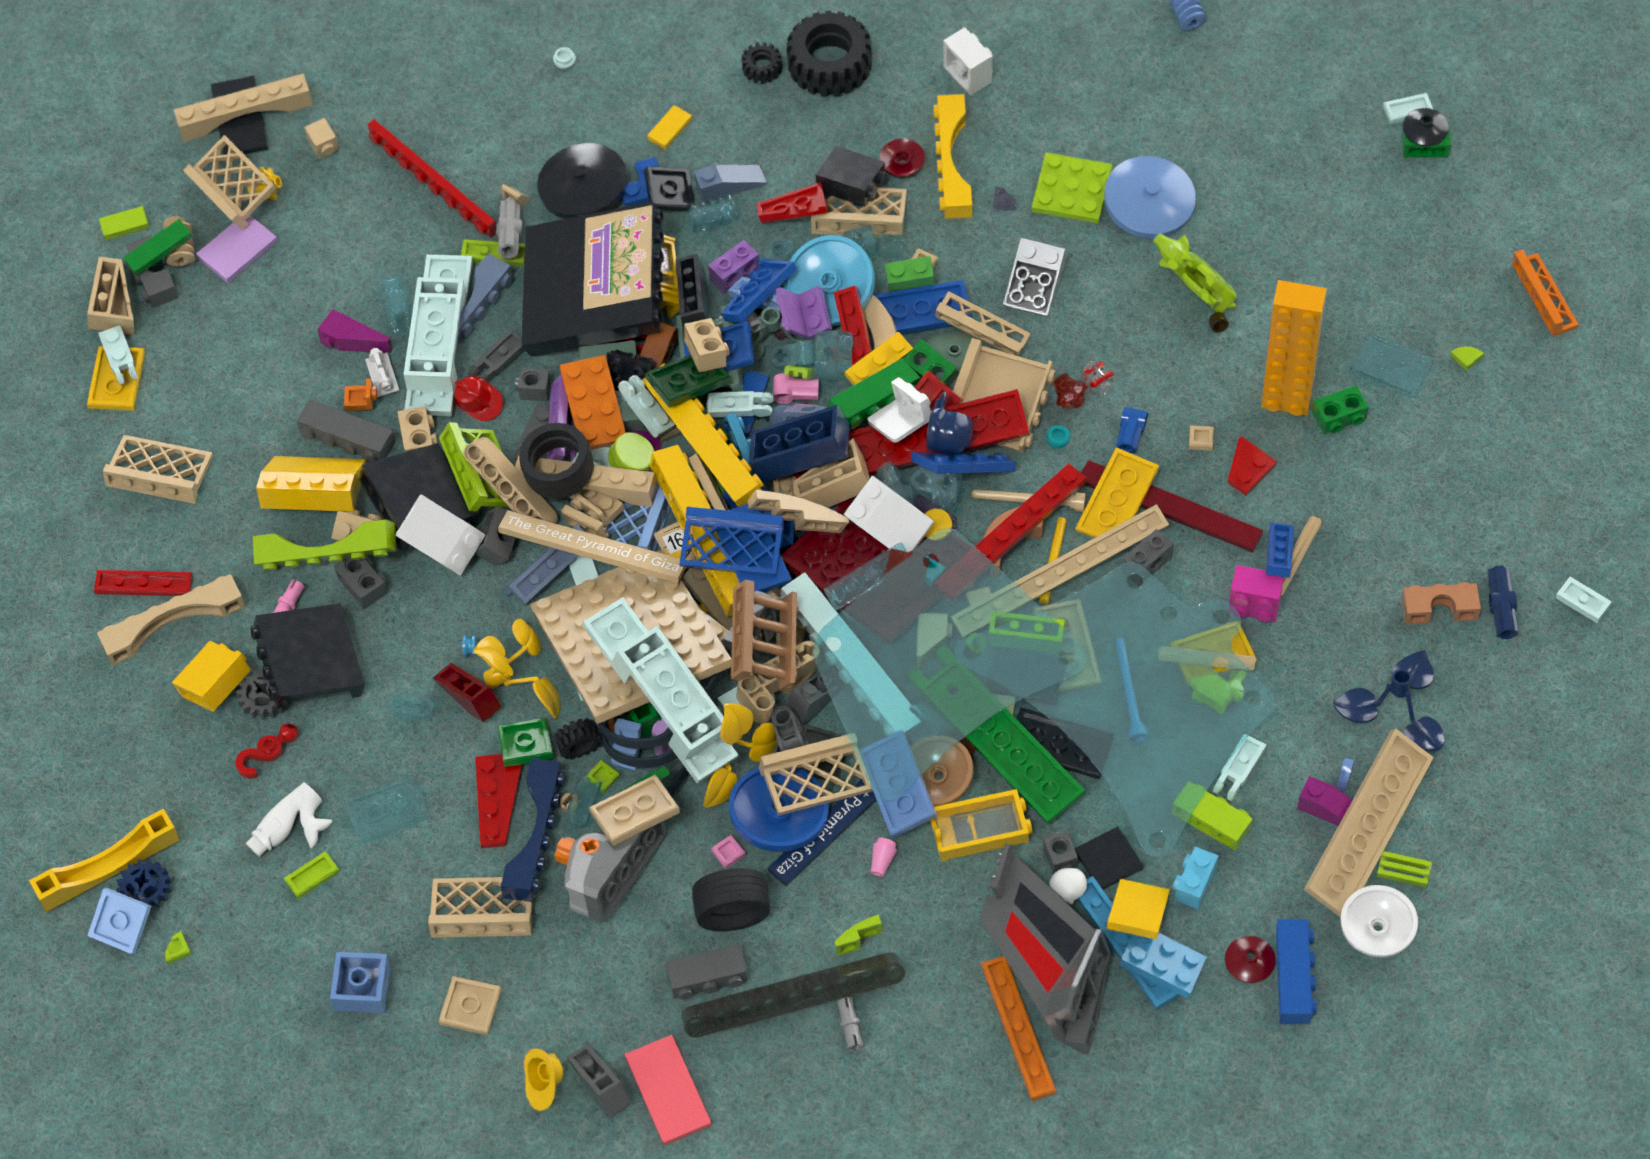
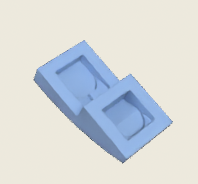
[612,718,641,770]

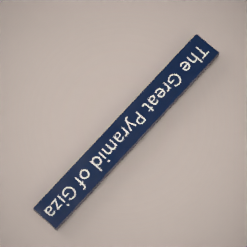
[768,737,914,886]

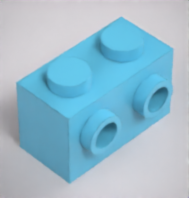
[1173,847,1218,910]

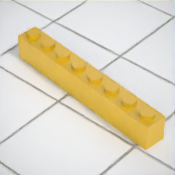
[642,364,764,507]
[649,445,739,617]

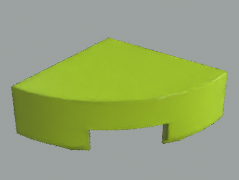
[1450,347,1484,371]
[165,931,191,964]

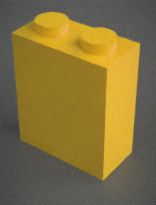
[172,641,251,712]

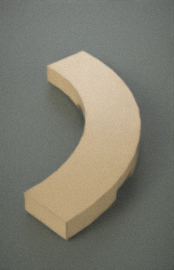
[863,294,897,349]

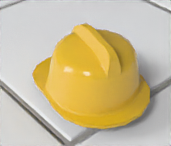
[524,1048,563,1111]

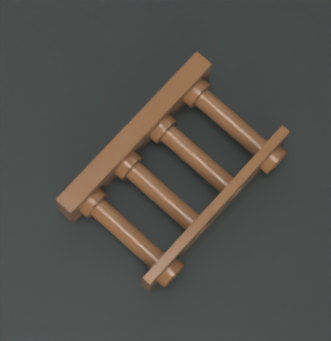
[731,580,798,691]

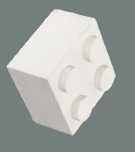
[943,28,993,95]

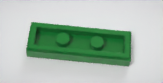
[123,219,193,276]

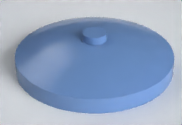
[1104,156,1196,239]

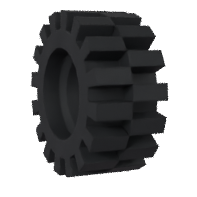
[741,42,782,84]
[554,718,602,760]

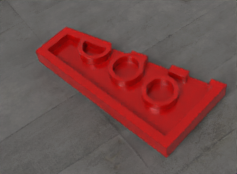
[475,754,523,849]

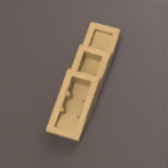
[748,490,849,533]

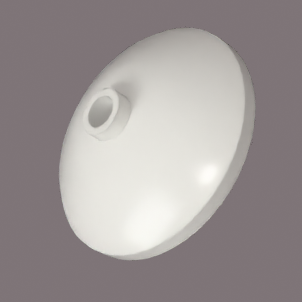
[1341,885,1418,957]

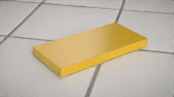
[1075,447,1160,539]

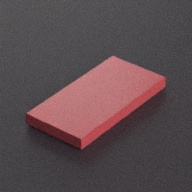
[624,1035,712,1146]

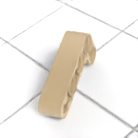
[736,641,820,723]

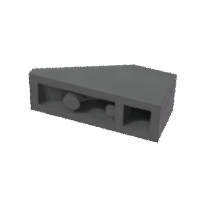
[567,1044,630,1117]

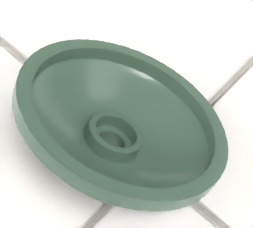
[920,330,986,390]

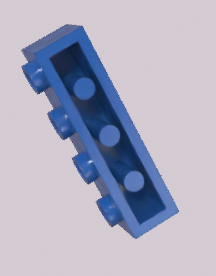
[1276,919,1317,1024]

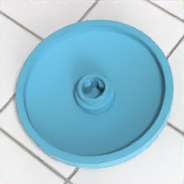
[784,235,875,326]

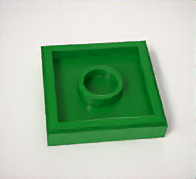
[497,718,553,767]

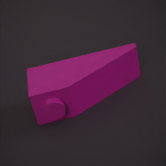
[317,309,393,353]
[1297,776,1353,826]

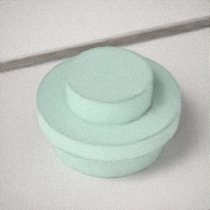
[553,47,576,69]

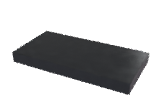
[211,75,268,155]
[1016,707,1115,780]

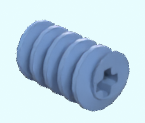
[1169,0,1207,31]

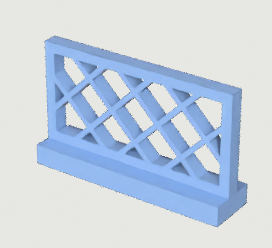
[603,469,671,552]

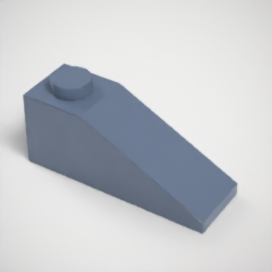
[694,165,767,204]

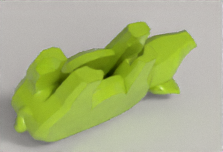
[1153,233,1237,313]

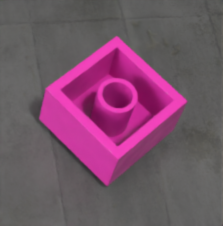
[1228,565,1284,623]

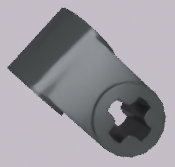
[771,706,808,752]

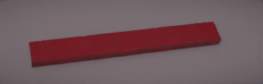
[1081,460,1263,553]

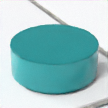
[1046,425,1070,449]

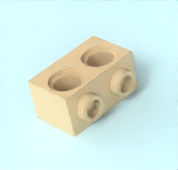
[684,318,729,372]
[397,406,437,452]

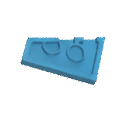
[721,412,755,476]

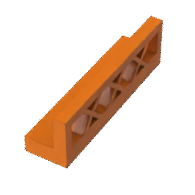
[1512,249,1579,336]

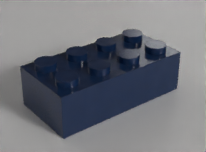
[748,405,850,483]

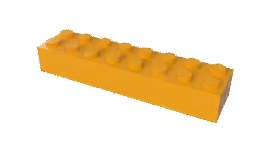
[1261,280,1327,416]

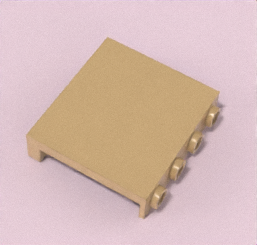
[953,338,1056,454]

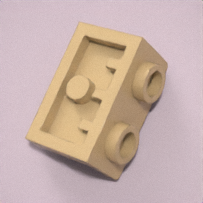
[570,489,625,528]

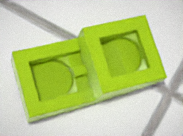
[835,914,882,956]

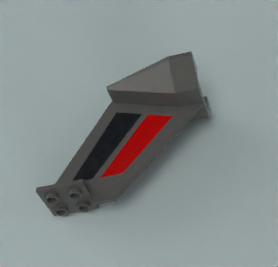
[980,843,1111,1055]

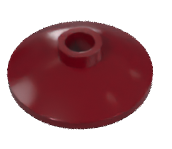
[880,138,925,177]
[1225,936,1276,983]

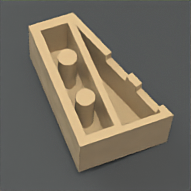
[87,257,134,334]
[792,439,870,508]

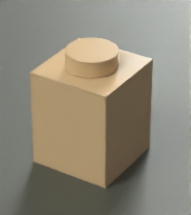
[304,118,339,158]

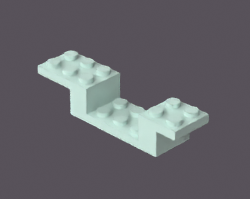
[404,254,473,417]
[582,597,738,783]

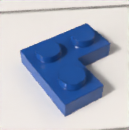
[622,157,659,207]

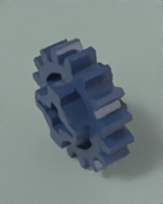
[116,859,172,912]

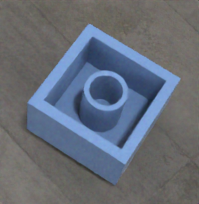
[330,952,391,1013]

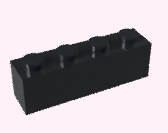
[675,254,709,325]

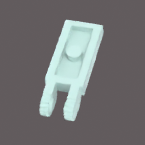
[98,325,138,385]
[618,375,675,438]
[706,391,774,417]
[1213,734,1267,801]

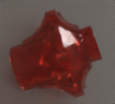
[1053,373,1088,408]

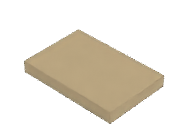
[589,775,680,846]

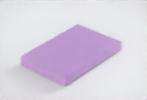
[196,215,278,283]

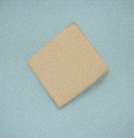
[501,184,530,209]

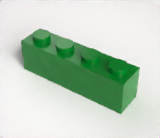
[827,358,920,429]

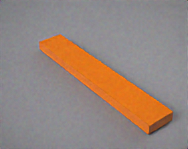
[981,956,1056,1101]

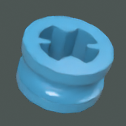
[463,635,477,657]

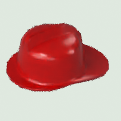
[454,376,503,421]

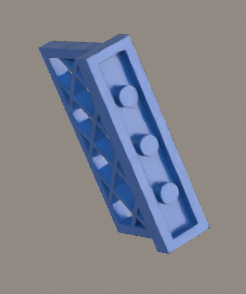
[680,507,785,576]

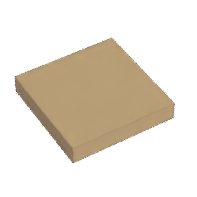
[438,976,502,1035]

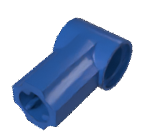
[1116,407,1148,454]

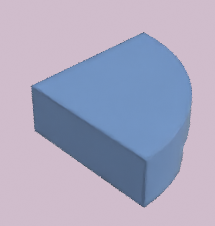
[1336,758,1354,792]

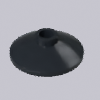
[1403,108,1449,146]

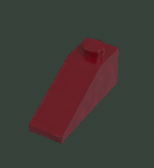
[433,663,501,722]

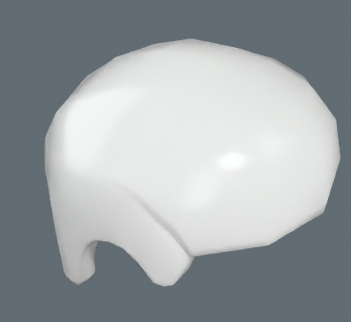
[1049,868,1087,904]

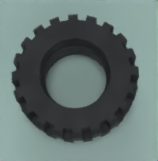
[787,11,872,97]

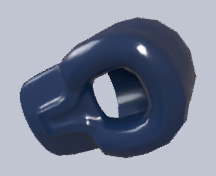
[925,392,973,455]

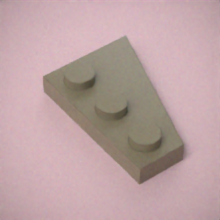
[682,568,733,630]

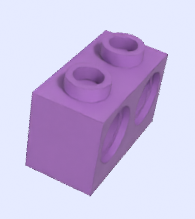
[708,240,759,294]

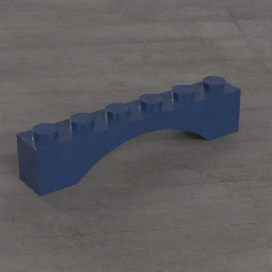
[501,758,565,902]

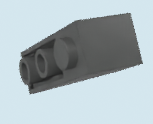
[786,665,847,725]

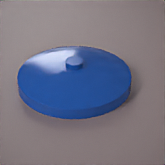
[729,767,829,852]

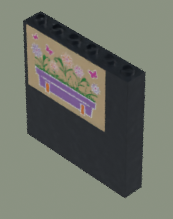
[521,201,664,357]

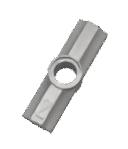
[496,198,522,259]

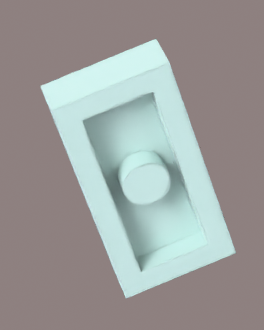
[1556,577,1611,623]

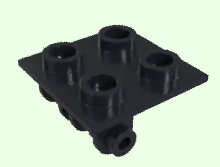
[607,349,656,394]

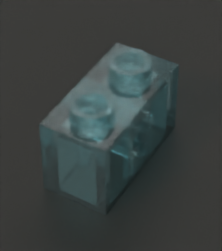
[814,330,853,381]

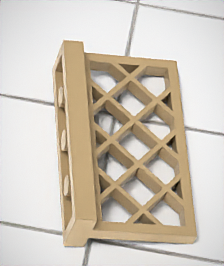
[183,135,277,230]
[811,188,907,239]
[103,435,213,504]
[759,733,873,816]
[428,877,532,938]

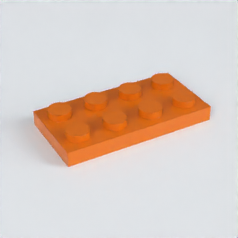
[559,355,626,450]

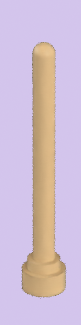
[971,490,1086,512]

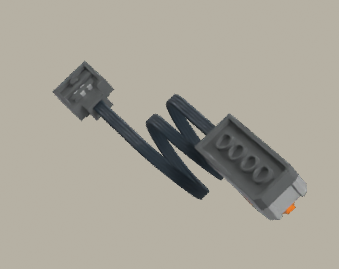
[554,590,777,922]

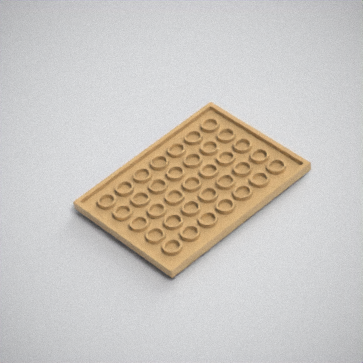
[530,549,732,724]

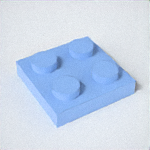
[87,888,151,954]

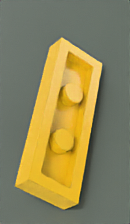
[844,332,913,385]

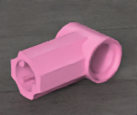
[773,373,819,404]

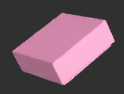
[711,835,746,869]

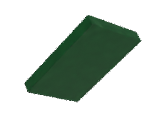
[645,355,731,408]

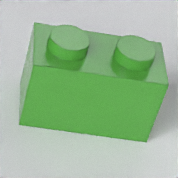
[885,256,935,292]

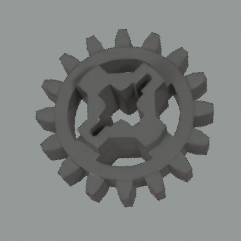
[236,670,289,720]

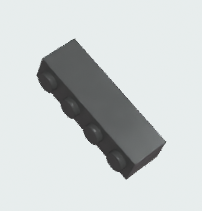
[297,399,395,462]

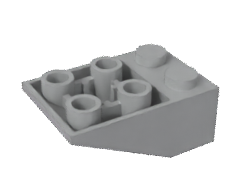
[1003,238,1068,316]

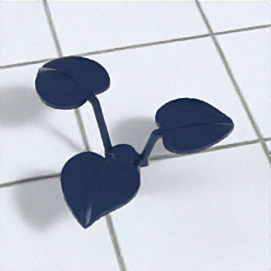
[1333,650,1445,751]

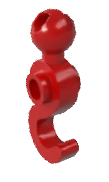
[235,723,298,779]

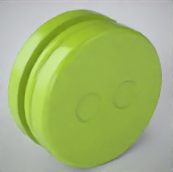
[608,433,654,472]

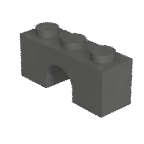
[125,235,178,308]

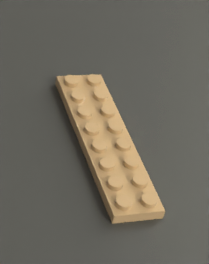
[1304,729,1434,918]

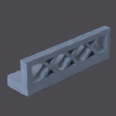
[503,524,584,605]

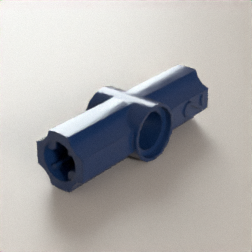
[1487,565,1518,639]

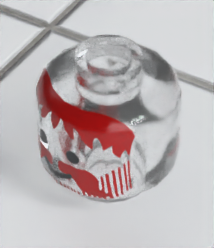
[1080,361,1115,396]

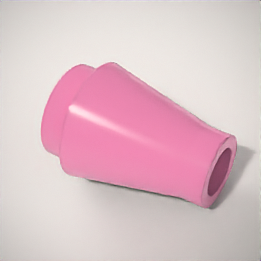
[870,838,897,877]

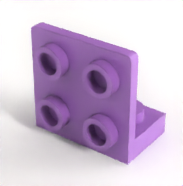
[776,286,832,340]

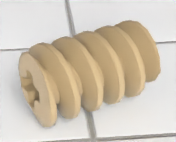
[163,216,195,267]

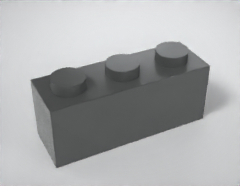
[665,944,748,999]

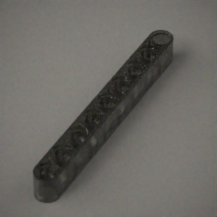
[681,952,905,1038]

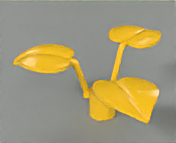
[473,619,561,719]
[703,703,778,808]

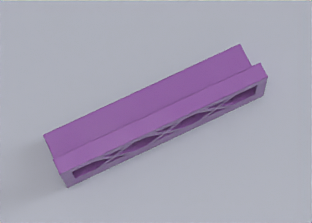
[546,375,576,462]

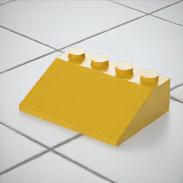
[256,456,367,512]

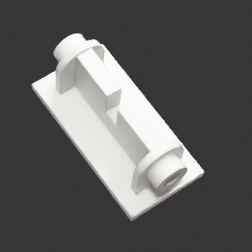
[365,348,400,397]

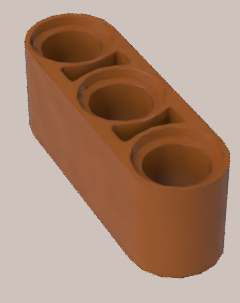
[639,322,678,369]

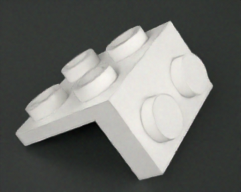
[868,377,931,442]

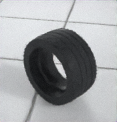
[519,423,594,499]
[692,868,770,932]

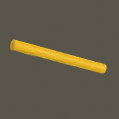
[1039,517,1067,604]

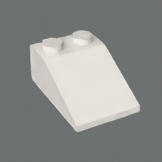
[844,476,935,560]
[395,494,485,576]

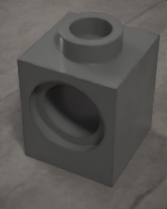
[515,368,551,401]
[1043,832,1078,874]

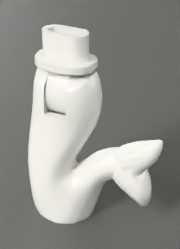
[246,782,332,857]

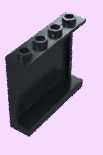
[358,443,481,551]
[250,603,365,710]

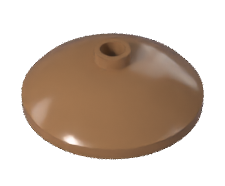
[910,735,974,807]

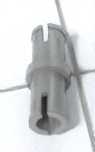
[837,998,864,1051]

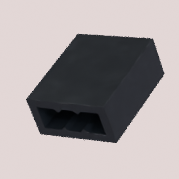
[816,146,887,207]

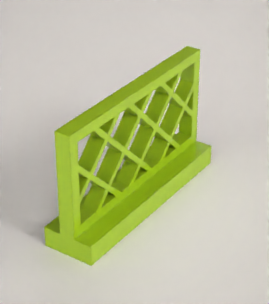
[439,422,512,511]

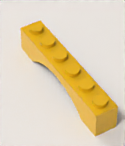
[933,94,972,219]
[29,808,180,912]

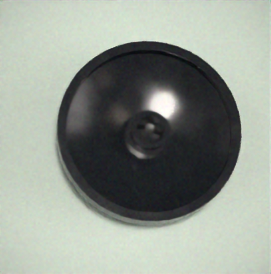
[537,143,628,219]

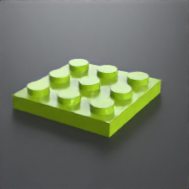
[1031,153,1112,224]

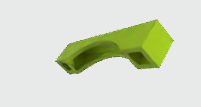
[253,519,396,571]

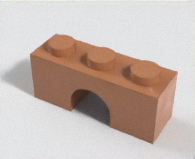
[1402,582,1481,625]

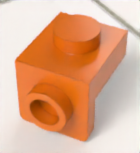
[344,379,378,411]

